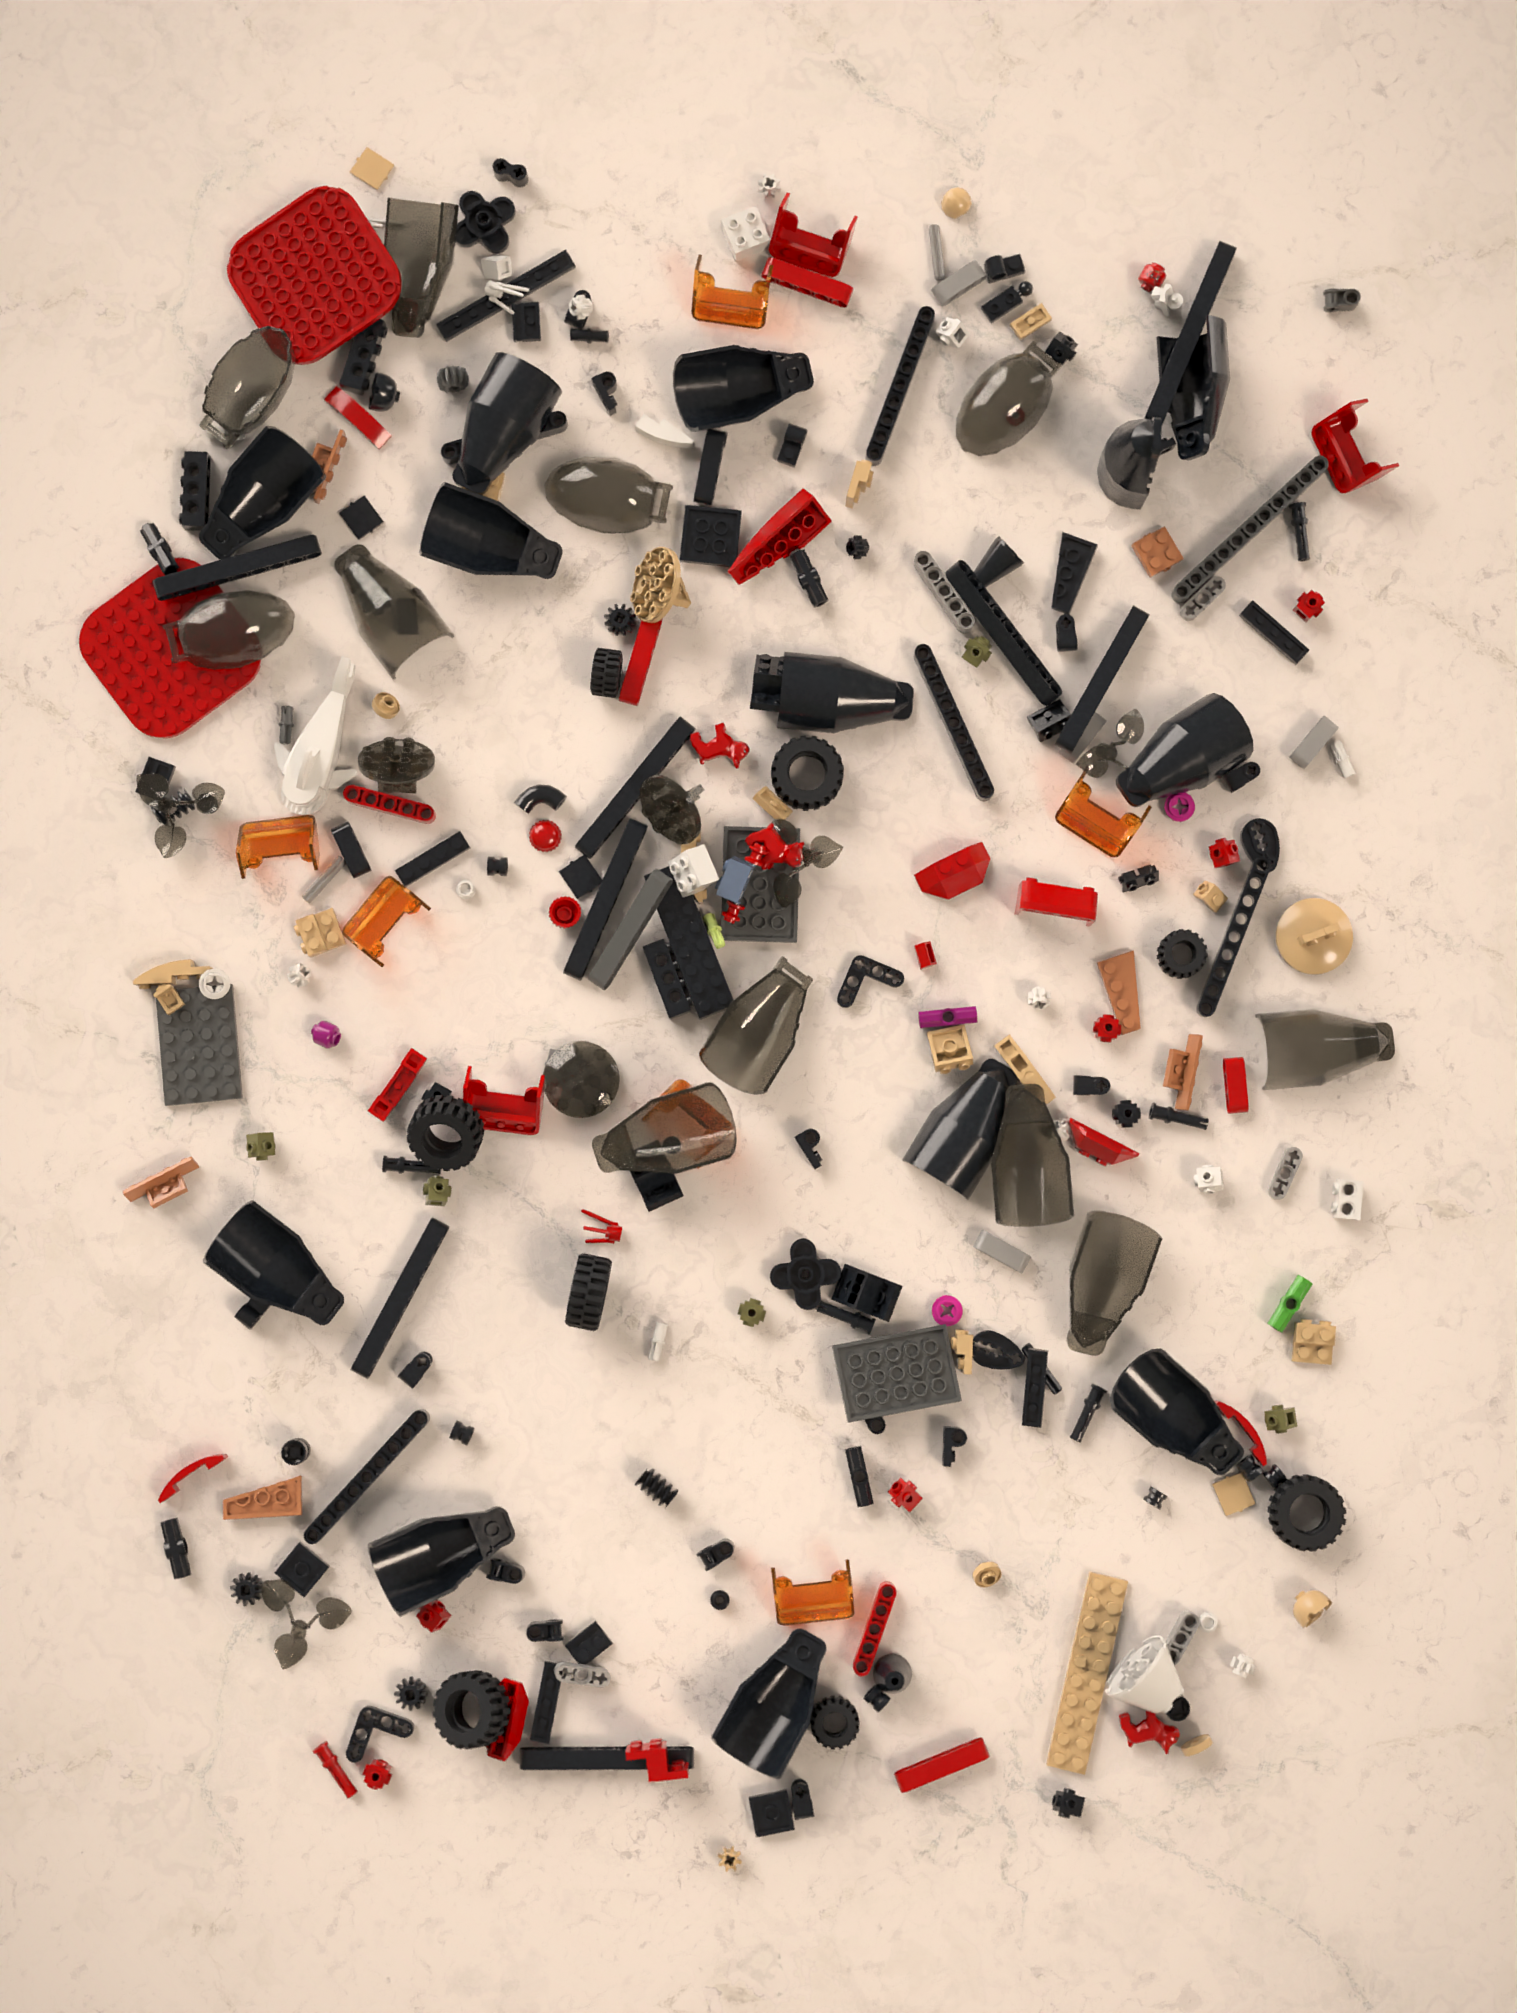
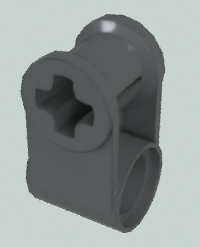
[1323,288,1361,312]

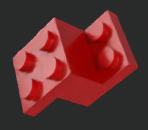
[626,1738,689,1782]

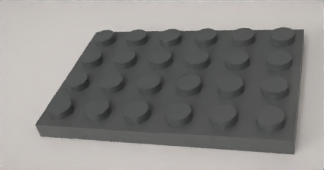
[721,826,800,943]
[155,984,243,1106]
[832,1324,962,1423]

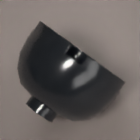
[369,373,400,412]

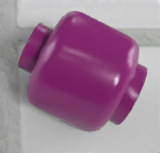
[311,1021,341,1049]

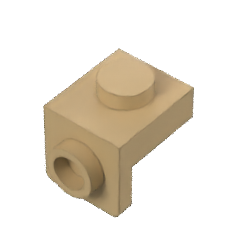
[1193,881,1228,913]
[153,984,185,1015]

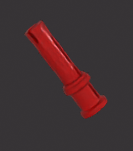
[312,1741,358,1799]

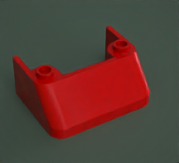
[769,192,858,277]
[1311,398,1399,493]
[1014,877,1098,927]
[463,1066,545,1135]

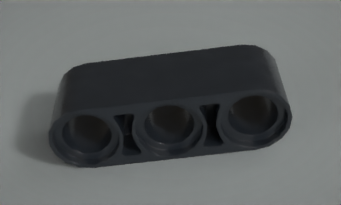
[331,821,372,879]

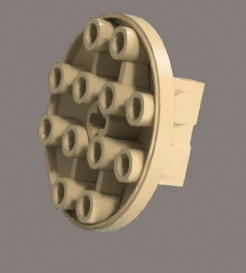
[630,547,691,623]
[1275,898,1353,975]

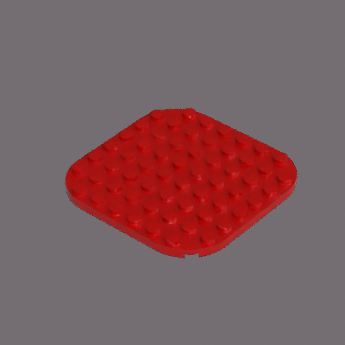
[227,186,402,365]
[79,558,262,739]

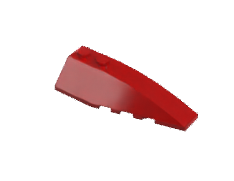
[728,488,832,585]

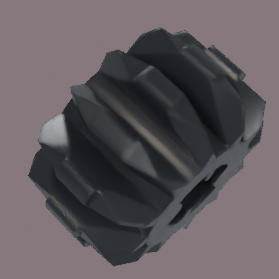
[604,604,636,636]
[230,1572,264,1606]
[394,1676,428,1711]

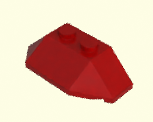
[914,842,991,900]
[1067,1118,1140,1167]
[485,1678,529,1762]

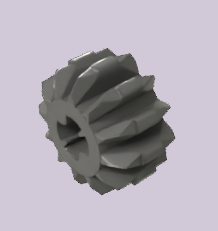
[436,366,469,393]

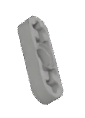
[1180,576,1226,621]
[1268,1147,1303,1200]
[554,1662,611,1688]

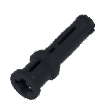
[1289,502,1310,561]
[1149,1102,1209,1130]
[382,1155,442,1174]
[817,1300,876,1335]
[1070,1383,1108,1443]

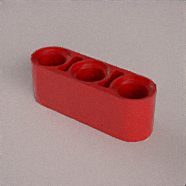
[1223,1057,1249,1114]

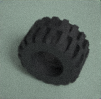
[590,648,623,698]
[1157,929,1208,979]
[810,1696,860,1750]

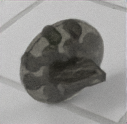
[358,737,435,794]
[640,775,704,844]
[543,1041,620,1118]

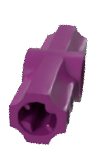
[918,1006,978,1028]

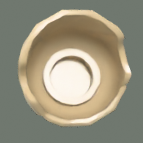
[941,187,972,219]

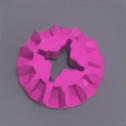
[1164,793,1195,822]
[932,1295,963,1326]

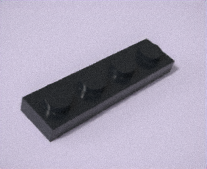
[1239,600,1310,665]
[395,831,470,887]
[1022,1348,1049,1428]
[530,1661,564,1744]

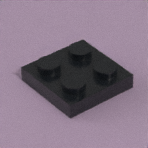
[274,1541,330,1598]
[749,1789,795,1838]

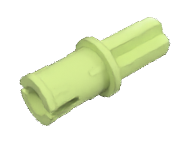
[703,913,725,949]

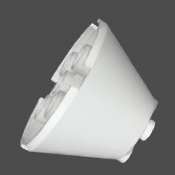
[1105,1635,1184,1713]

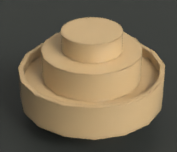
[372,692,400,719]
[972,1562,1002,1587]

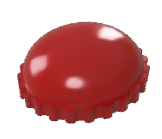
[529,820,562,852]
[548,896,582,929]

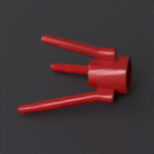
[581,1209,623,1244]

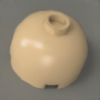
[1293,1590,1333,1628]

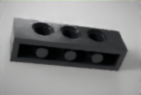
[339,319,388,396]
[179,451,211,531]
[643,939,693,1020]

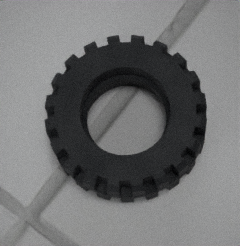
[771,735,844,811]
[407,1095,484,1171]
[565,1253,612,1331]
[1267,1474,1347,1552]
[432,1670,510,1749]

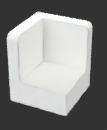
[481,254,513,280]

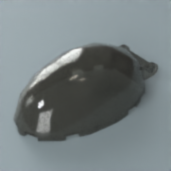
[200,326,296,449]
[956,341,1062,456]
[544,457,673,534]
[162,590,295,670]

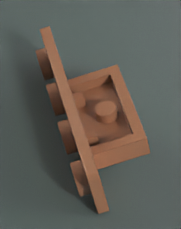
[312,429,347,504]
[1163,1034,1203,1111]
[122,1157,199,1209]

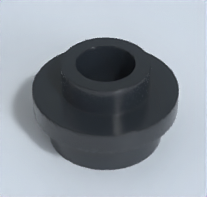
[710,1590,730,1610]

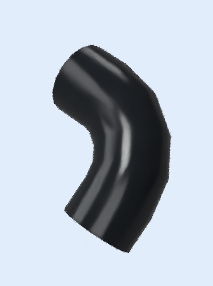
[514,784,567,814]

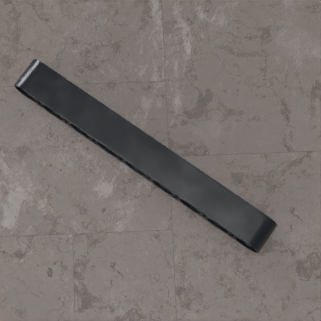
[865,306,935,466]
[152,534,322,601]
[945,560,1062,706]
[1054,605,1150,754]
[914,644,994,802]
[575,716,696,859]
[563,818,648,981]
[1196,856,1271,1017]
[351,1217,450,1379]
[304,1409,430,1545]
[519,1746,694,1770]

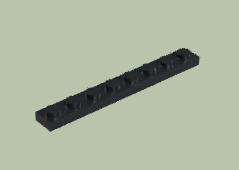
[436,250,576,342]

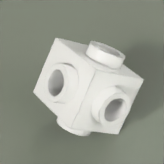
[936,317,970,349]
[1194,1165,1224,1194]

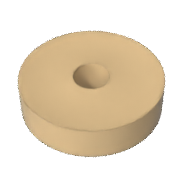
[1181,1734,1213,1756]

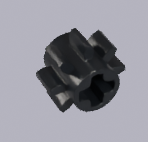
[846,535,869,559]

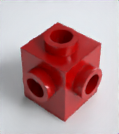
[1293,590,1325,623]
[1208,838,1240,868]
[1093,1014,1122,1043]
[888,1478,923,1512]
[416,1600,452,1633]
[362,1759,392,1790]

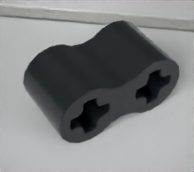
[492,158,528,188]

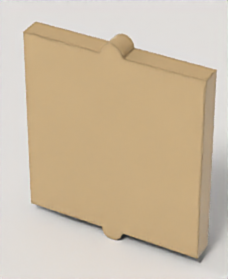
[350,147,394,190]
[1212,1472,1255,1516]

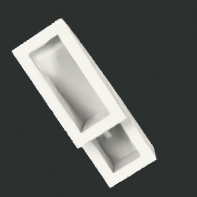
[635,414,695,449]

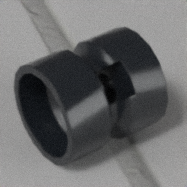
[281,1438,311,1465]
[1165,1695,1190,1721]

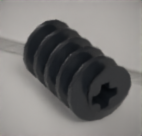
[151,788,195,826]
[634,1468,679,1508]

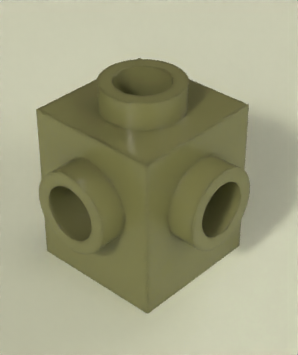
[961,636,992,668]
[246,1132,276,1161]
[423,1176,452,1207]
[737,1298,766,1327]
[1264,1405,1298,1434]

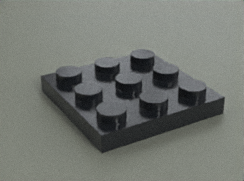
[680,505,742,567]

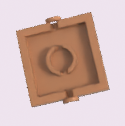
[1131,526,1184,578]

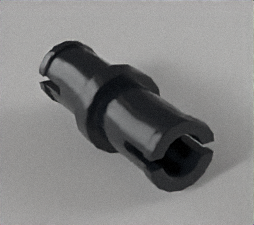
[570,328,609,343]

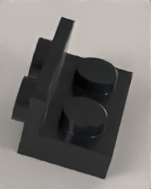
[1027,699,1071,742]

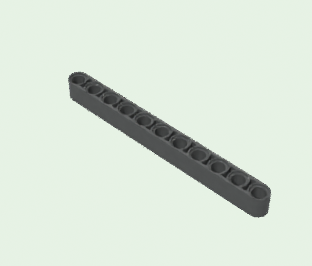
[1171,456,1329,603]

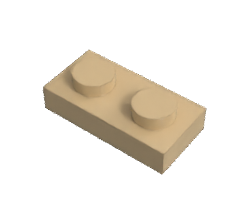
[1010,303,1052,341]
[752,786,793,824]

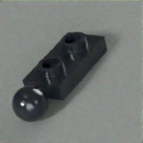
[981,281,1033,324]

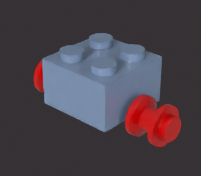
[715,843,768,924]

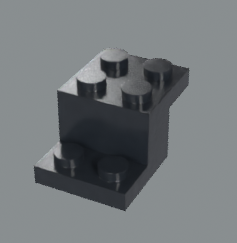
[750,654,784,712]
[623,1139,684,1212]
[831,1264,903,1322]

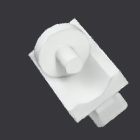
[1151,283,1184,316]

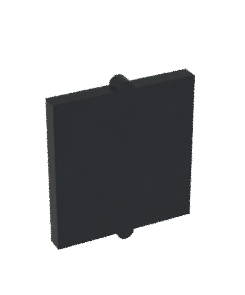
[339,495,384,540]
[559,855,602,899]

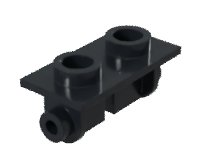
[1118,864,1159,893]

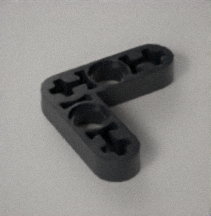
[837,955,904,1008]
[346,1705,415,1763]

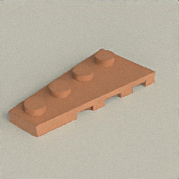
[1097,950,1141,1035]
[223,1476,303,1520]

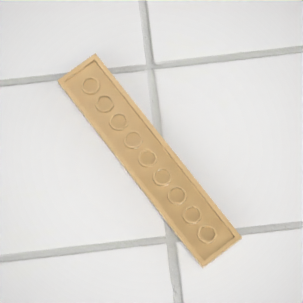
[1046,1571,1128,1775]

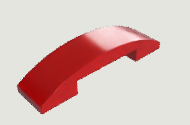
[324,386,392,450]
[368,1048,427,1122]
[1214,1400,1267,1467]
[158,1454,228,1503]

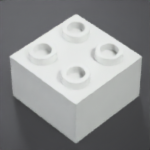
[721,206,770,261]
[668,844,719,897]

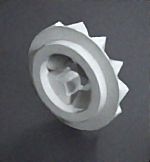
[199,968,230,999]

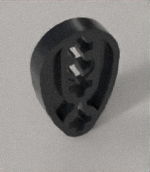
[1240,818,1280,873]
[972,1330,1025,1370]

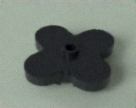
[453,191,516,254]
[770,1238,841,1310]

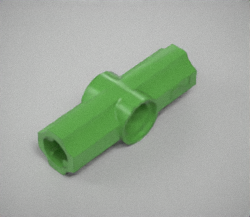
[1267,1275,1313,1333]

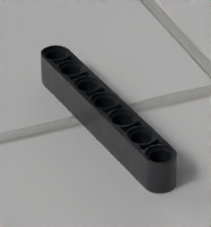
[441,411,568,465]

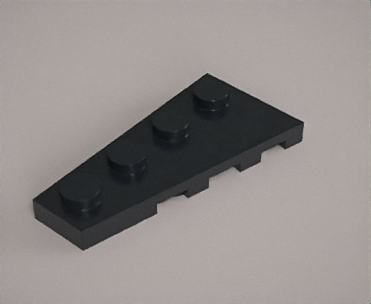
[1051,532,1098,615]

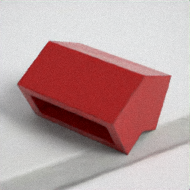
[914,941,937,970]

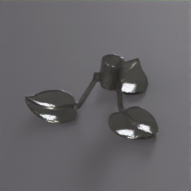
[1076,709,1144,778]
[136,774,225,858]
[772,819,843,908]
[262,1579,352,1669]

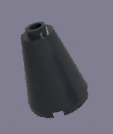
[974,536,1024,588]
[873,1653,912,1694]

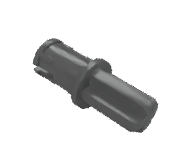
[278,706,294,744]

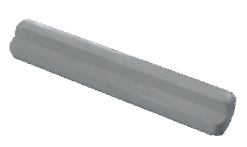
[929,224,945,280]
[302,856,346,903]

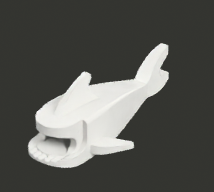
[274,656,358,815]

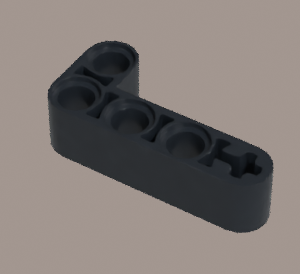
[693,429,728,506]

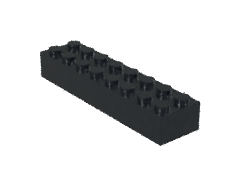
[644,866,736,1020]

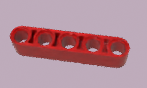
[761,257,854,308]
[619,618,663,706]
[343,785,436,824]
[852,1581,897,1677]
[894,1737,990,1793]

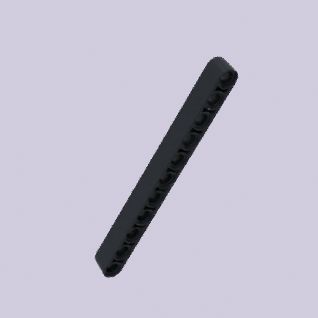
[1144,241,1237,425]

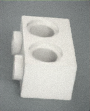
[1331,1179,1364,1220]

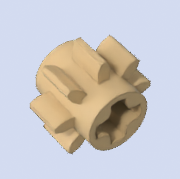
[718,1845,742,1872]

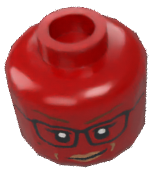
[1138,262,1166,292]

